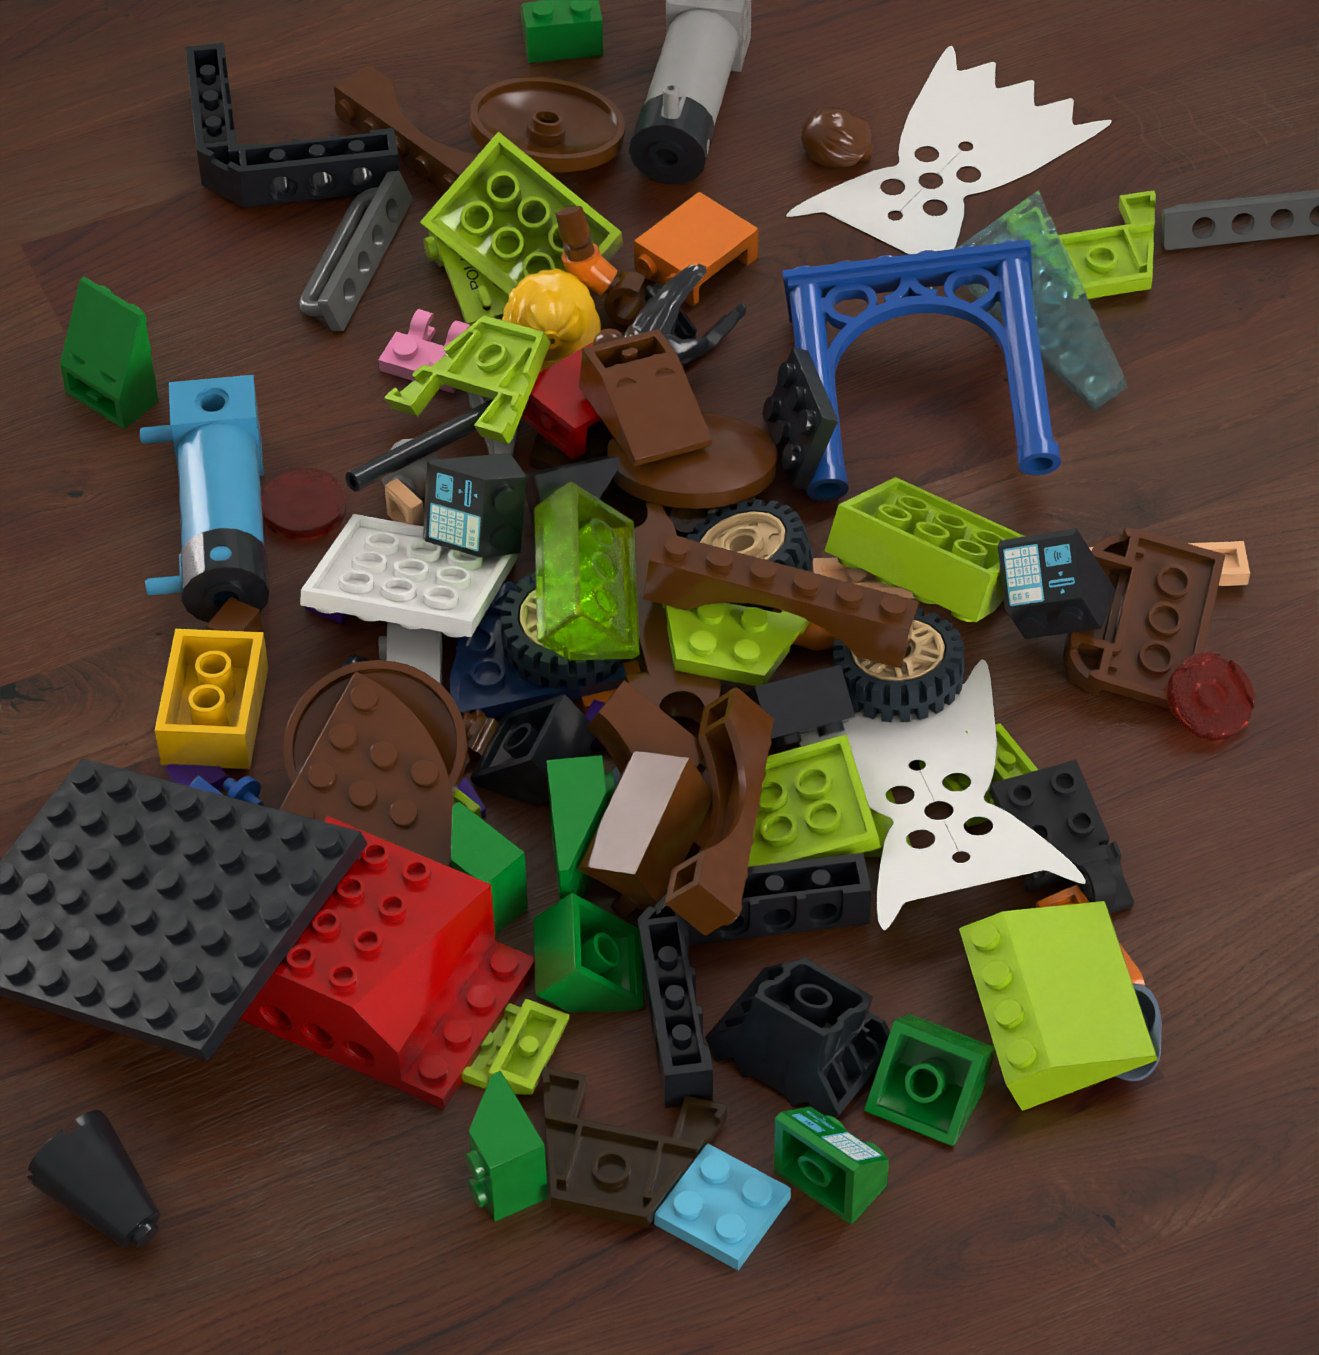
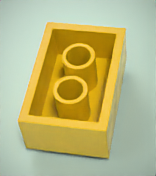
[155,629,268,769]

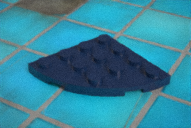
[450,549,626,718]

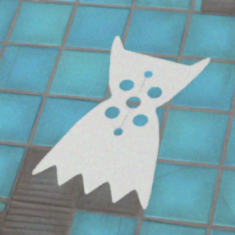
[786,46,1111,289]
[799,659,1086,930]

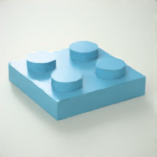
[654,1143,791,1271]

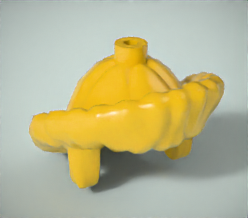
[502,268,601,372]

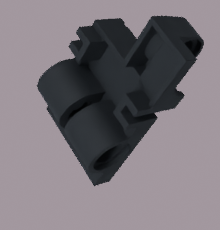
[989,760,1135,914]

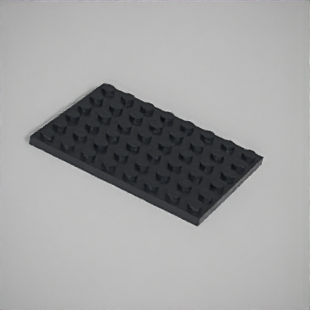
[0,758,367,1062]

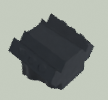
[705,957,890,1117]

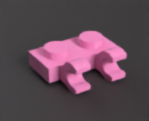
[378,309,471,393]

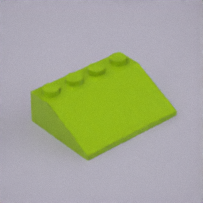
[420,132,623,296]
[825,477,1025,622]
[959,901,1158,1111]

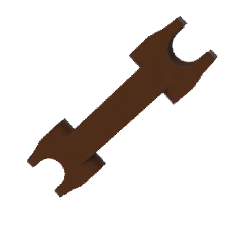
[588,501,721,725]

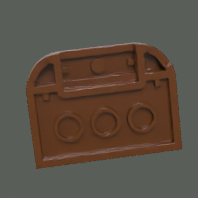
[1063,528,1226,714]

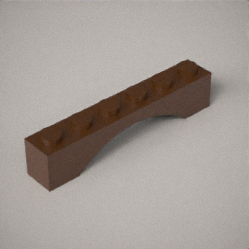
[334,64,478,194]
[643,532,919,668]
[665,687,774,936]

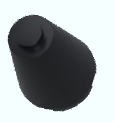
[27,1110,161,1248]

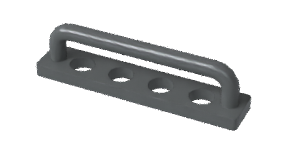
[299,171,413,331]
[1161,189,1319,250]

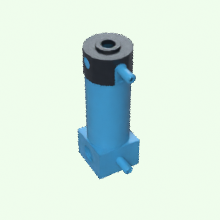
[140,375,269,623]

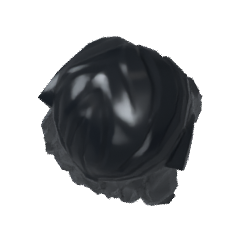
[624,264,747,367]

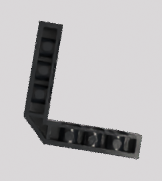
[185,43,399,207]
[638,853,871,1108]

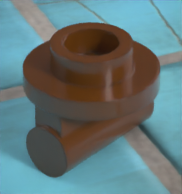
[461,709,499,762]

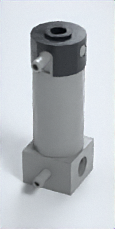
[629,0,751,184]

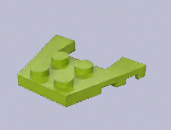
[1004,190,1156,301]
[385,315,550,444]
[663,603,810,686]

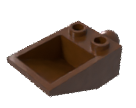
[579,328,712,467]

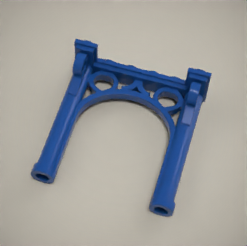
[782,240,1061,501]

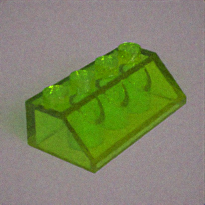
[534,481,640,661]

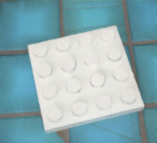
[300,514,518,637]

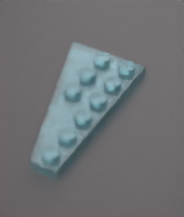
[956,190,1127,411]

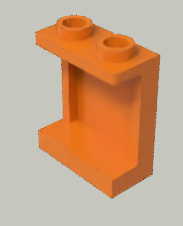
[634,192,759,306]

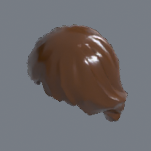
[801,107,874,169]

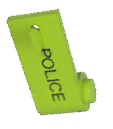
[423,231,509,325]

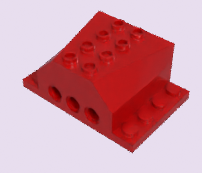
[240,816,535,1109]

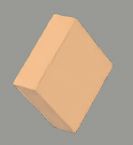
[385,478,424,526]

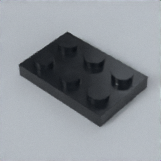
[762,347,838,490]

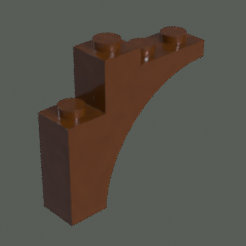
[586,680,713,919]

